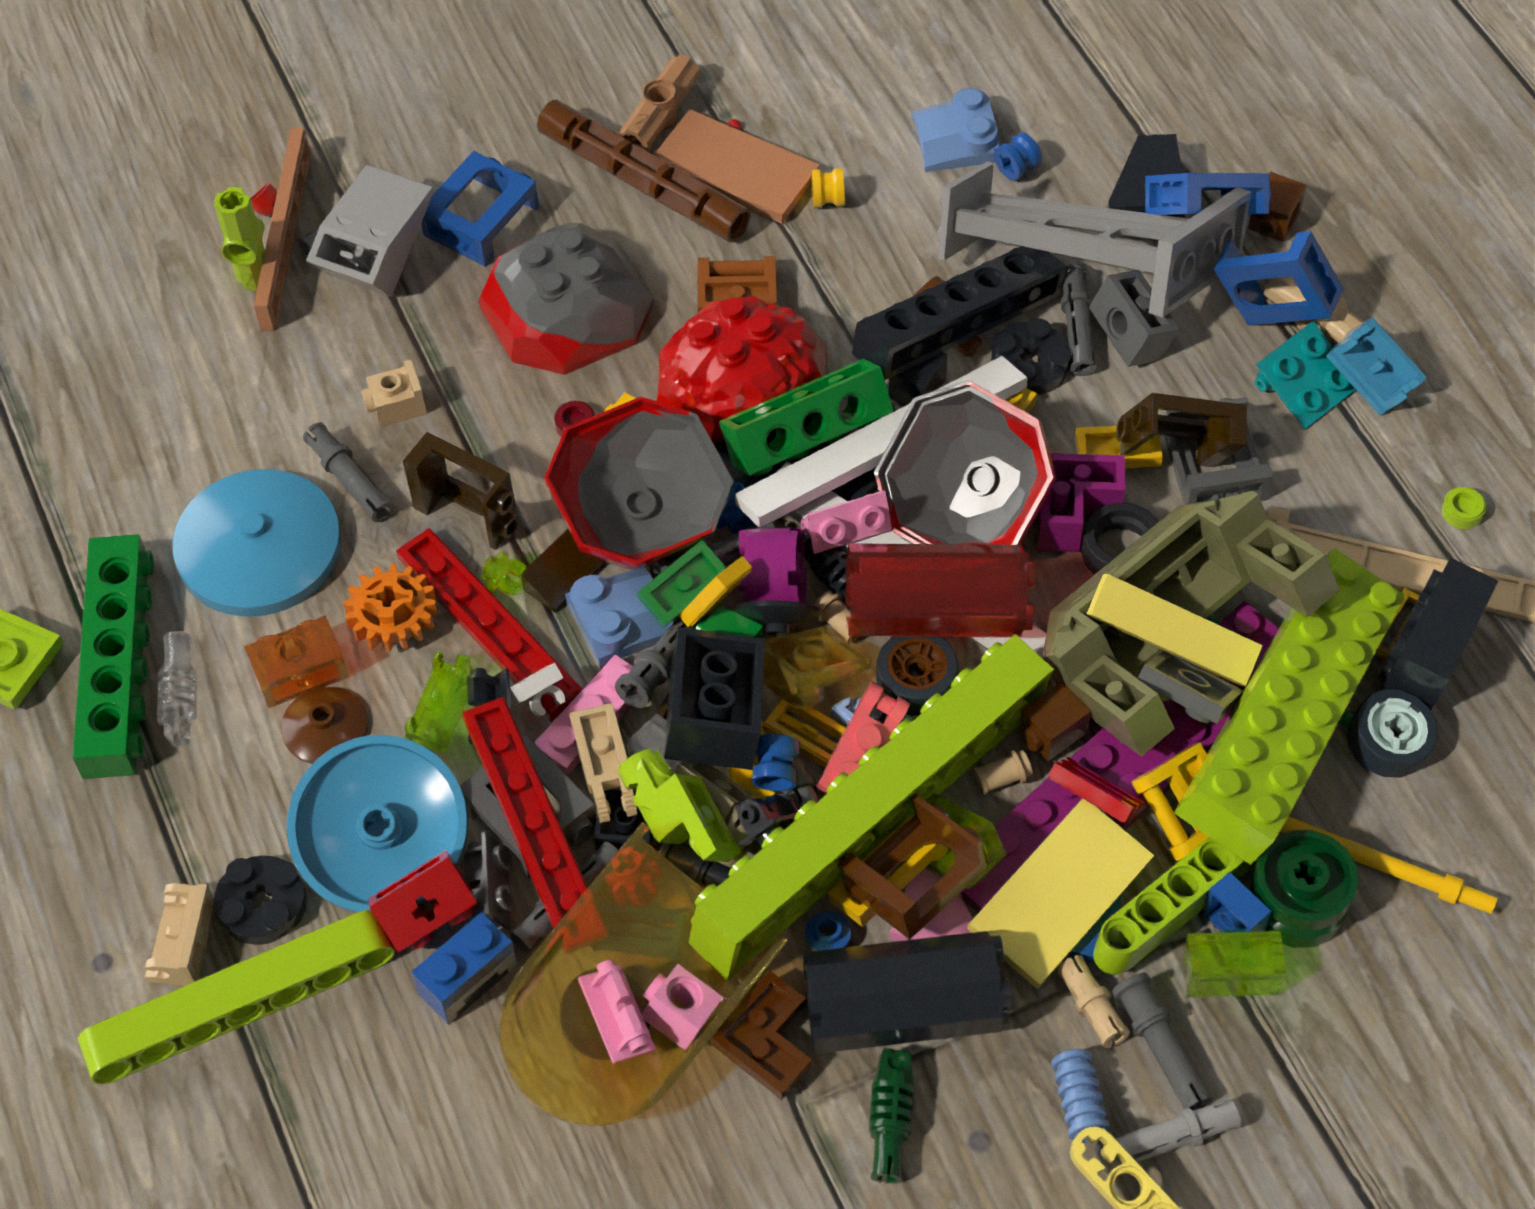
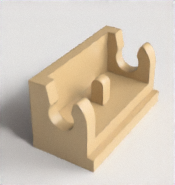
[145,883,215,986]

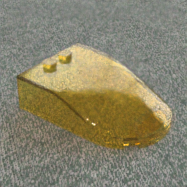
[499,822,788,1126]

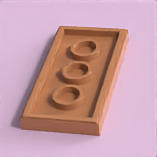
[654,109,820,224]

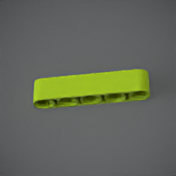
[1093,837,1260,975]

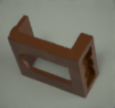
[838,794,987,940]

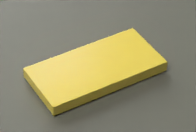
[967,798,1154,989]

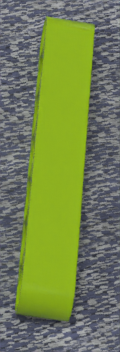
[77,910,395,1085]

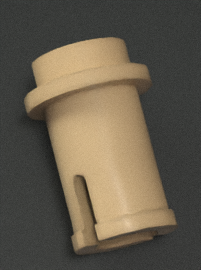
[814,591,868,644]
[973,750,1033,795]

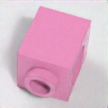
[642,964,723,1050]

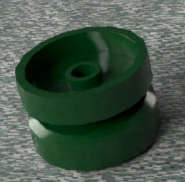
[1249,830,1359,948]

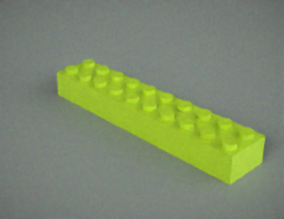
[688,634,1054,981]

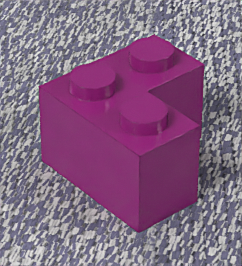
[1037,453,1125,552]

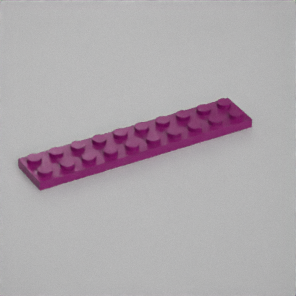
[943,601,1279,913]

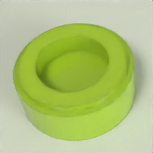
[1441,487,1486,529]

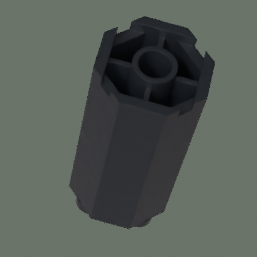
[803,931,1012,1054]

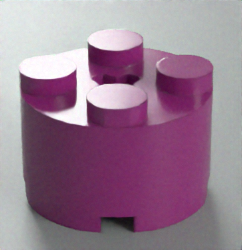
[737,527,807,603]

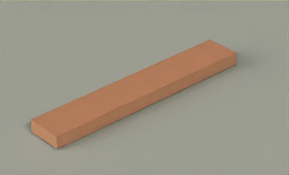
[253,127,312,331]

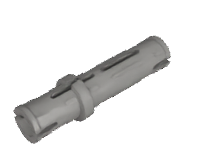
[1096,1097,1242,1174]

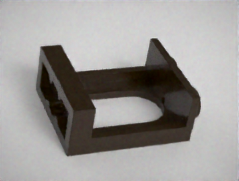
[1116,393,1247,467]
[403,432,519,550]

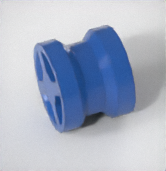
[994,132,1042,181]

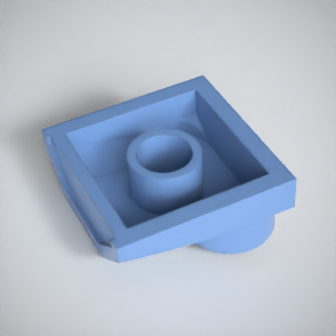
[911,88,999,172]
[565,568,673,667]

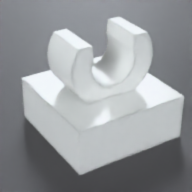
[510,663,565,717]

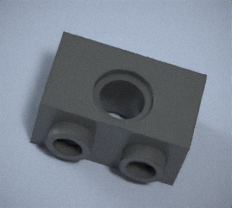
[1089,270,1180,367]

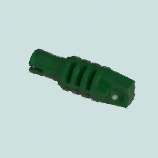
[869,1048,914,1184]

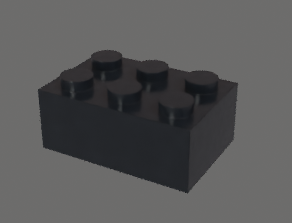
[1377,557,1498,711]
[664,627,765,770]

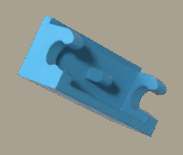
[1326,317,1427,415]

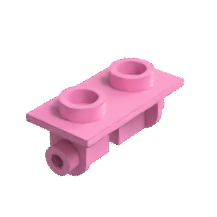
[800,490,892,554]
[578,959,656,1064]

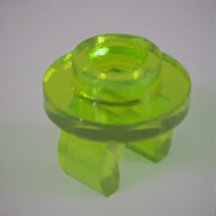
[481,551,526,596]

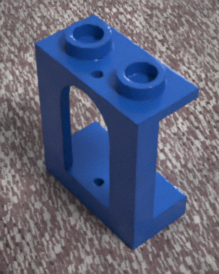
[421,151,539,267]
[1145,173,1271,215]
[1214,231,1344,325]

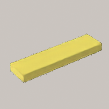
[1086,574,1263,686]

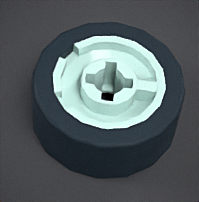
[1347,689,1438,778]

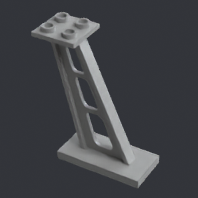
[937,161,1251,318]

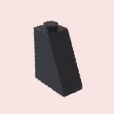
[1107,134,1185,218]

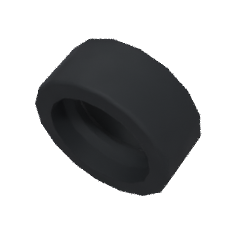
[1081,502,1159,575]

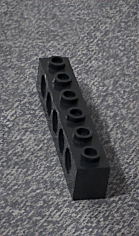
[852,246,1067,380]

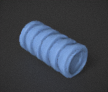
[1051,1049,1111,1143]

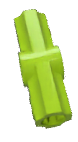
[214,187,265,290]

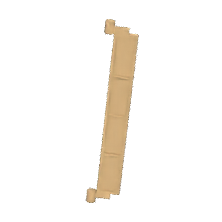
[1267,506,1535,623]

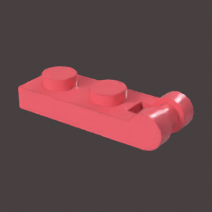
[816,681,910,794]

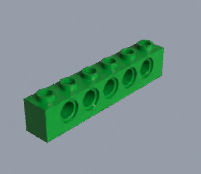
[72,534,154,779]

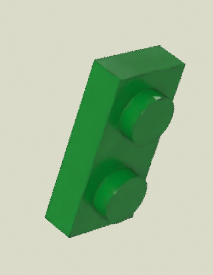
[636,540,726,628]

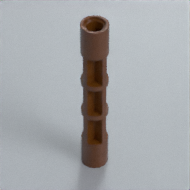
[537,99,751,243]

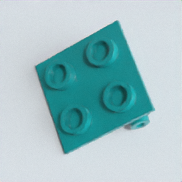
[1254,321,1356,429]

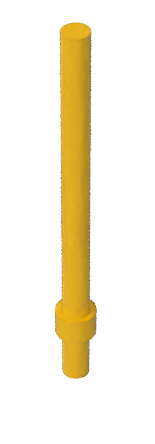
[1280,816,1498,915]

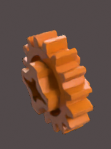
[343,564,438,652]

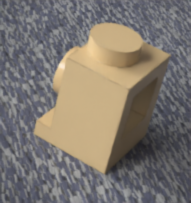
[361,359,427,427]

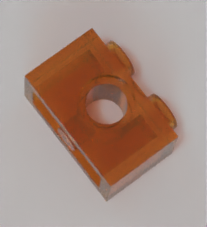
[244,615,349,709]

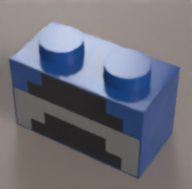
[411,912,518,1025]

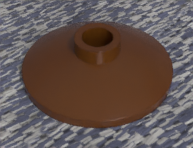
[281,687,368,764]

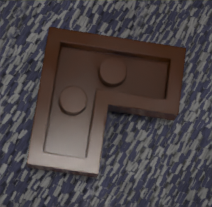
[710,970,812,1100]

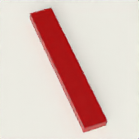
[396,528,583,721]
[462,697,608,955]

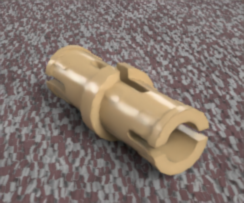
[1057,955,1130,1048]

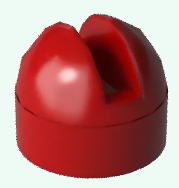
[251,182,278,216]

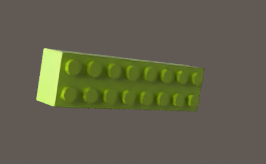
[1174,547,1406,865]

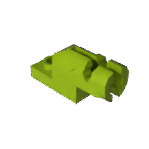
[617,748,741,862]

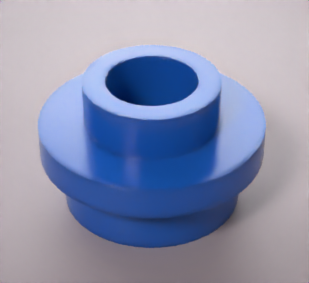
[805,911,851,951]

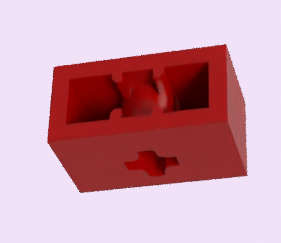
[369,849,477,953]

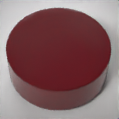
[554,401,595,437]

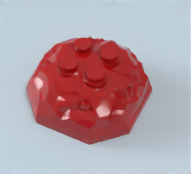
[656,296,828,443]

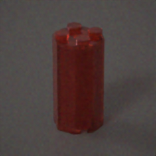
[845,543,1035,637]

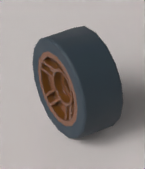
[876,630,959,716]

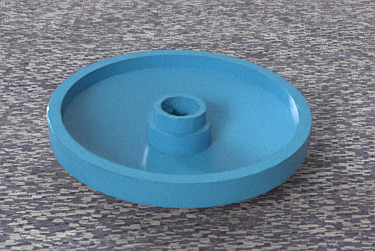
[173,469,342,616]
[287,735,469,913]

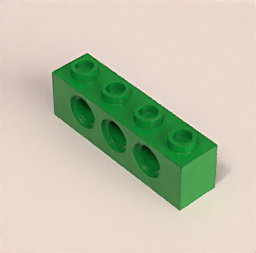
[719,359,894,476]

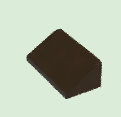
[521,528,606,613]

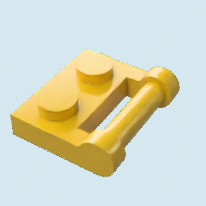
[1131,742,1209,861]

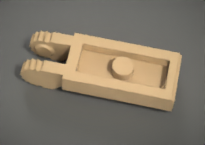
[569,703,637,823]

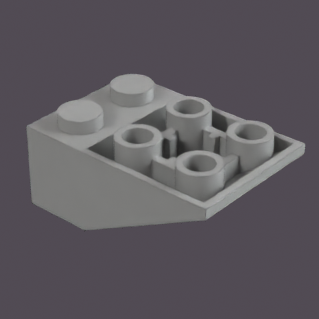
[306,165,435,297]

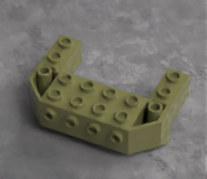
[1042,491,1340,756]

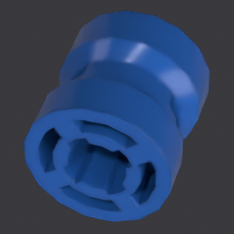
[752,734,800,792]

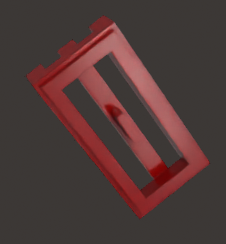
[1048,757,1145,822]

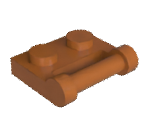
[697,256,777,312]

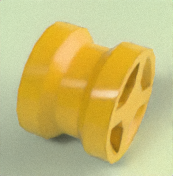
[812,168,845,208]

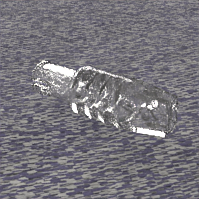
[157,631,197,747]

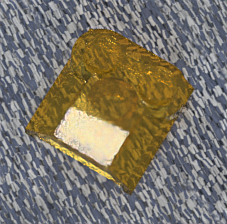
[763,626,871,709]

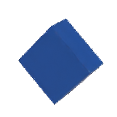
[1203,872,1271,953]

